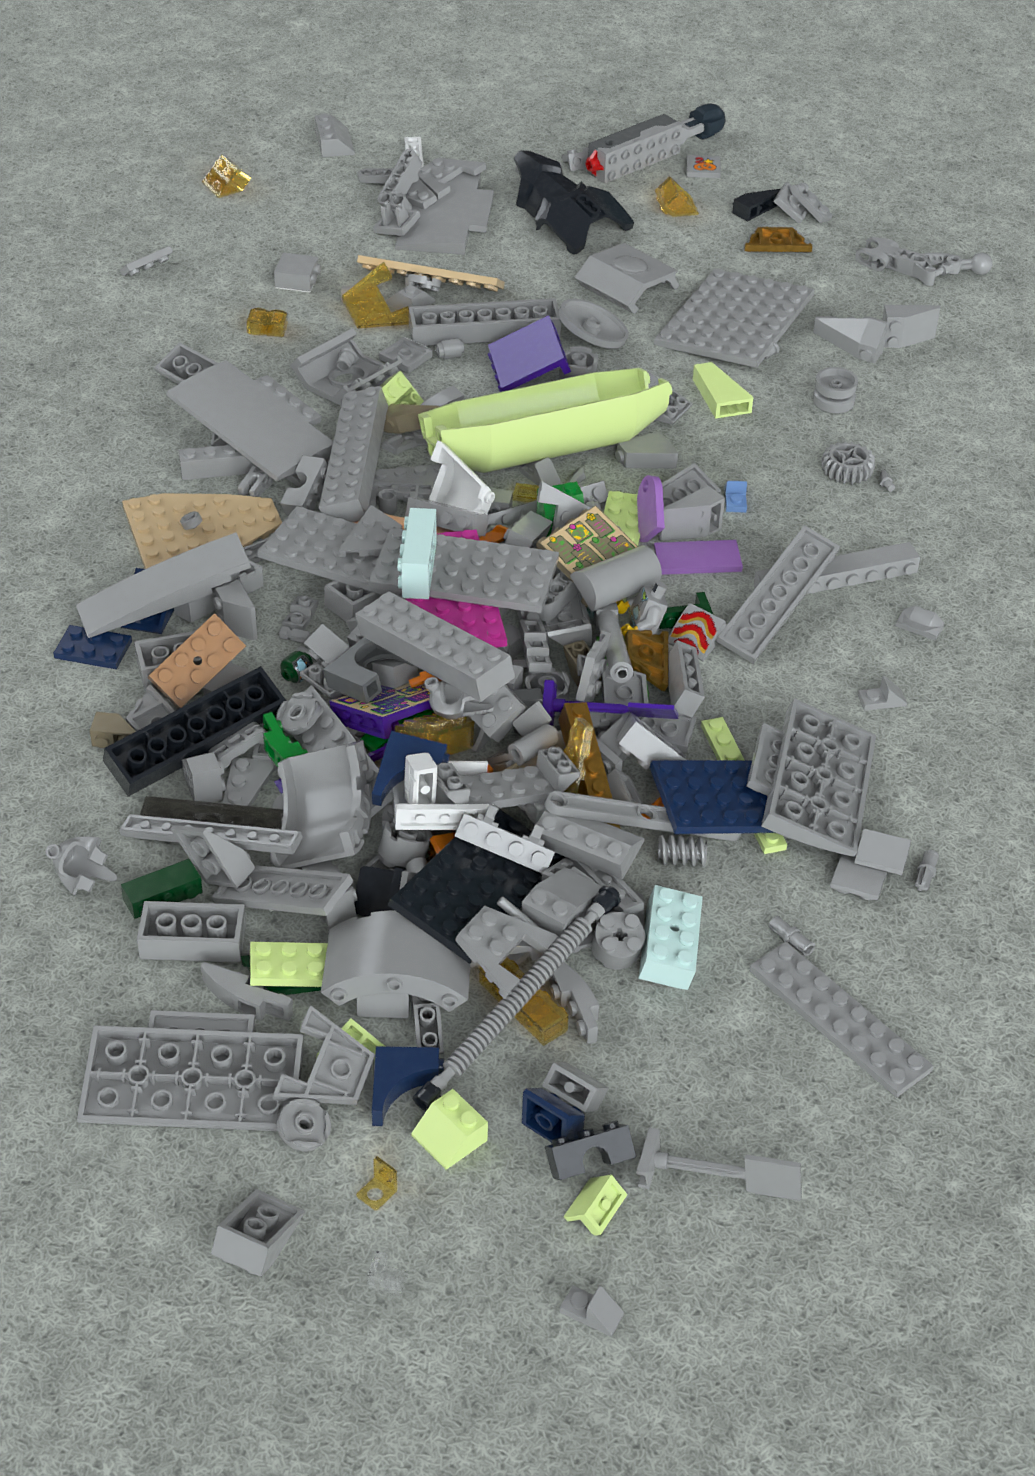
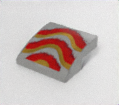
[668,603,727,661]

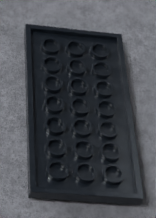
[388,808,566,964]

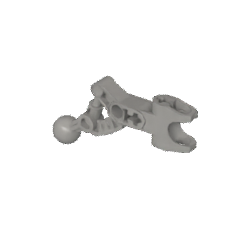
[855,237,993,286]

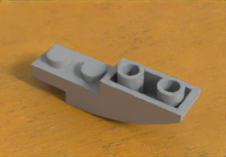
[201,962,293,1021]
[548,962,599,1044]
[411,995,444,1054]

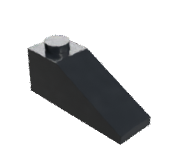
[732,189,780,222]

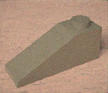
[384,404,439,434]

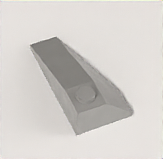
[813,316,888,363]

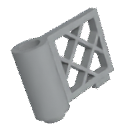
[486,724,559,765]

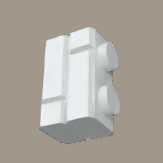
[404,753,437,804]

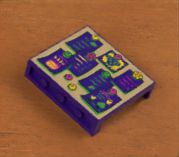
[329,683,433,740]

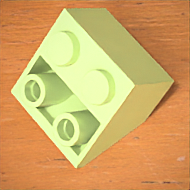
[380,371,424,406]

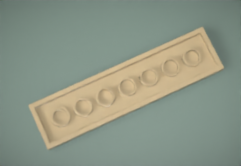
[357,255,505,292]

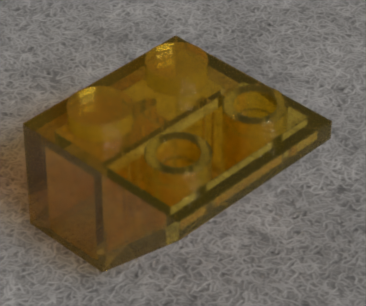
[202,154,251,198]

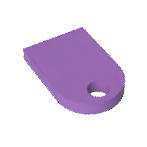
[637,475,665,542]

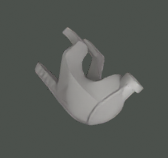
[424,677,493,720]
[46,836,117,895]

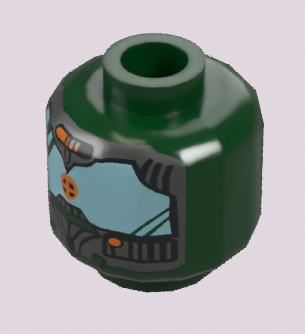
[280,651,313,683]

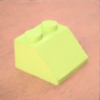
[411,1089,488,1170]

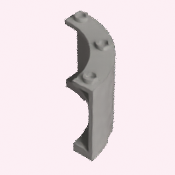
[270,740,372,869]
[321,911,470,1012]

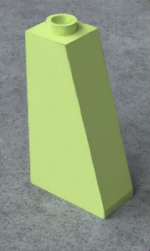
[693,362,753,419]

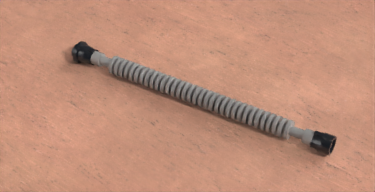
[413,886,621,1111]

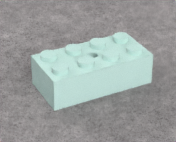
[397,508,437,599]
[639,885,703,990]

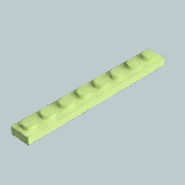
[701,717,787,854]

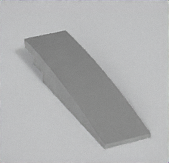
[76,533,251,638]

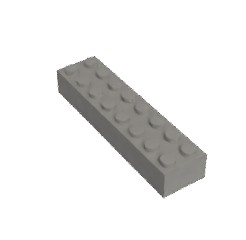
[409,298,561,346]
[355,592,515,702]

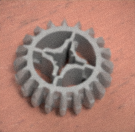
[821,441,875,485]

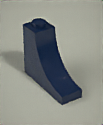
[372,731,450,806]
[372,1046,444,1126]

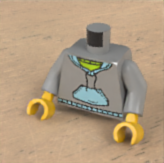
[616,581,668,637]

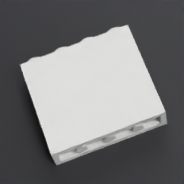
[392,761,494,830]

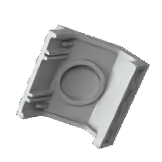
[575,243,679,314]
[290,328,403,406]

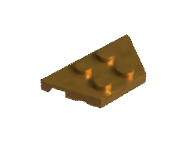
[744,227,813,252]
[625,630,668,691]

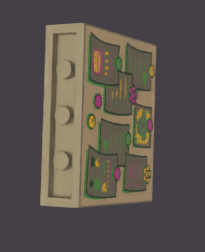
[536,505,638,607]

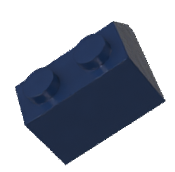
[522,1088,585,1143]

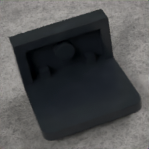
[354,866,406,917]

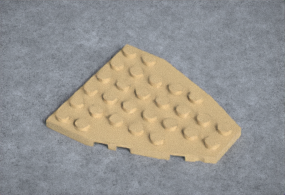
[122,493,282,569]

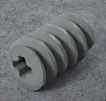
[657,835,707,867]

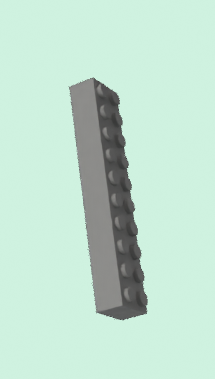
[319,386,388,522]

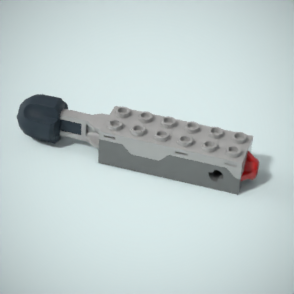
[585,103,726,184]

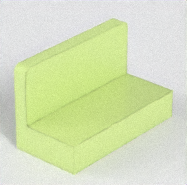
[564,1175,628,1235]

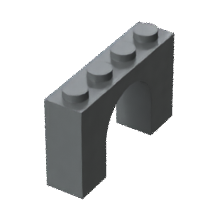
[323,637,414,704]

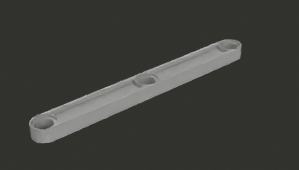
[544,791,742,841]

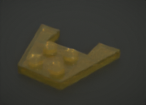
[342,262,409,329]

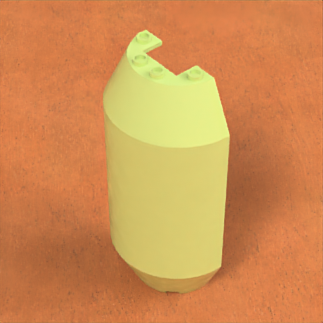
[418,368,672,473]

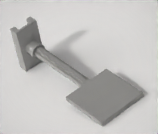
[637,1128,802,1201]

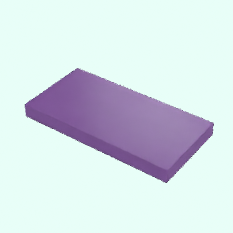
[654,540,743,575]

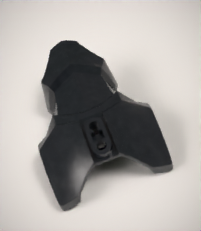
[514,150,634,255]

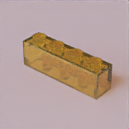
[479,957,569,1046]

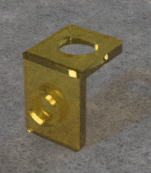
[357,1156,397,1211]

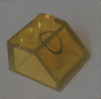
[655,176,699,217]

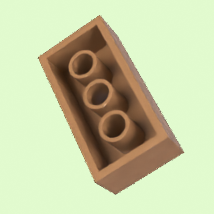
[147,613,246,709]

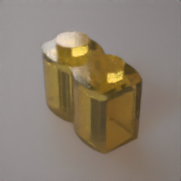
[247,308,288,337]

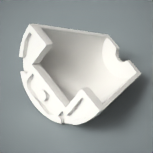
[429,440,495,515]

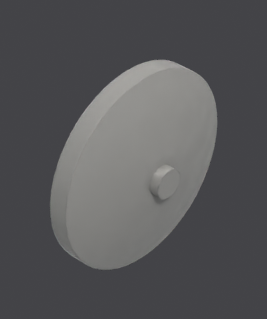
[558,299,629,349]

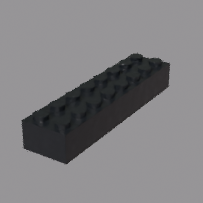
[103,666,287,797]

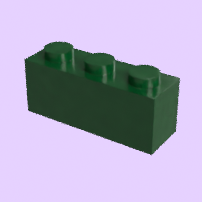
[121,859,203,919]

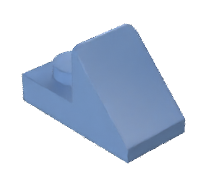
[724,481,747,513]

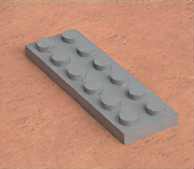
[212,865,353,916]

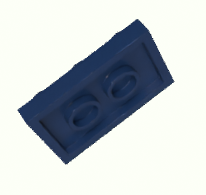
[53,625,132,670]

